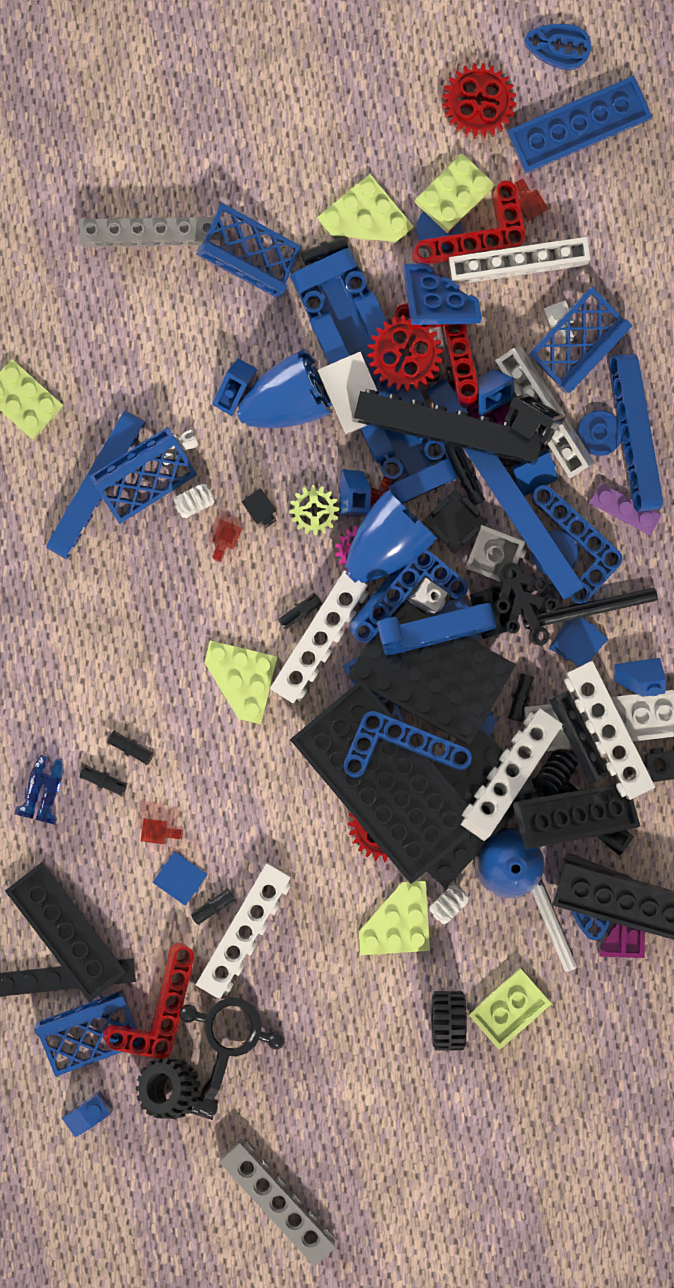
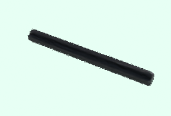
[522,588,658,630]

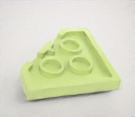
[317,174,414,243]
[205,640,278,724]
[359,880,430,955]

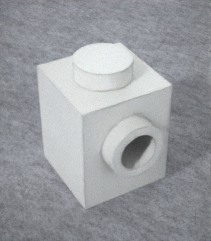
[406,578,447,614]

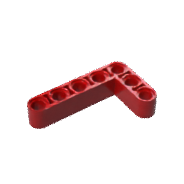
[412,180,526,265]
[394,303,478,408]
[103,943,194,1059]

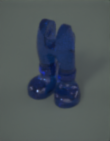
[14,755,63,825]

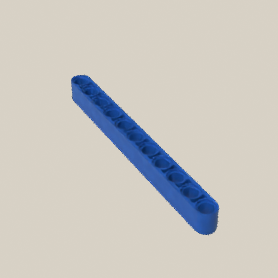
[426,378,584,600]

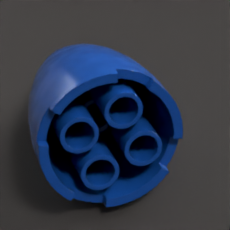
[237,349,333,428]
[345,491,437,583]
[474,828,544,898]

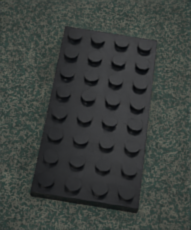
[290,679,472,884]

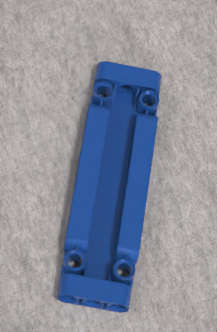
[290,248,458,504]

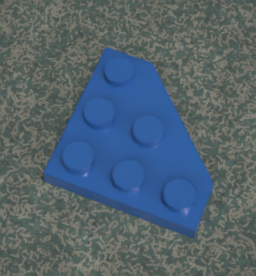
[403,263,482,325]

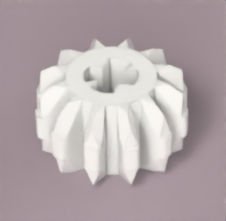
[174,484,214,518]
[430,885,469,924]

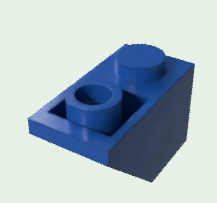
[339,469,371,517]

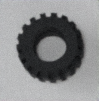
[431,991,467,1051]
[136,1058,201,1119]

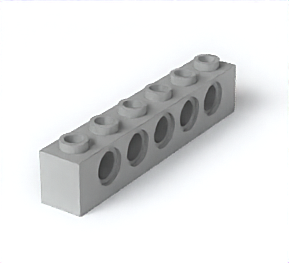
[80,217,221,247]
[219,1139,335,1267]

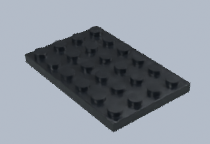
[348,602,516,746]
[427,729,536,889]

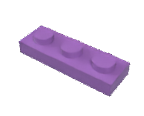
[589,483,662,536]

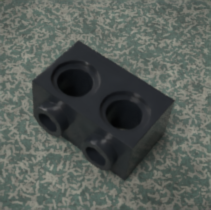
[241,488,278,528]
[469,585,514,639]
[644,746,674,782]

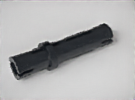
[444,444,486,505]

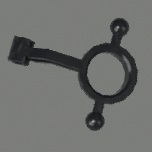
[179,998,285,1120]

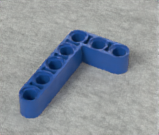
[532,485,623,604]
[349,549,468,643]
[377,603,497,655]
[344,711,472,778]

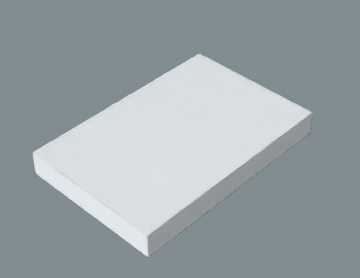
[317,352,377,435]

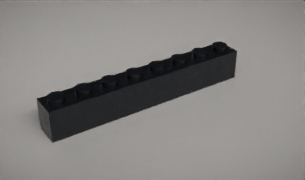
[353,389,543,465]

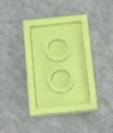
[414,153,495,234]
[0,359,64,440]
[468,968,552,1050]

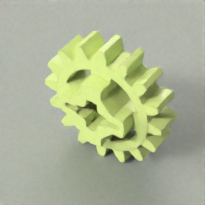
[289,485,339,536]

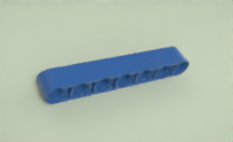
[609,353,663,512]
[46,410,146,560]

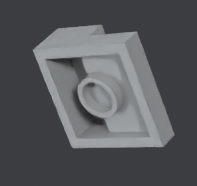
[465,525,527,584]

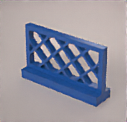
[196,203,302,298]
[528,287,633,393]
[89,427,197,524]
[35,990,142,1077]

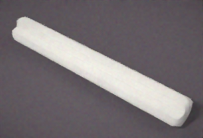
[532,883,576,972]

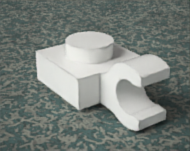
[544,300,574,344]
[163,430,198,466]

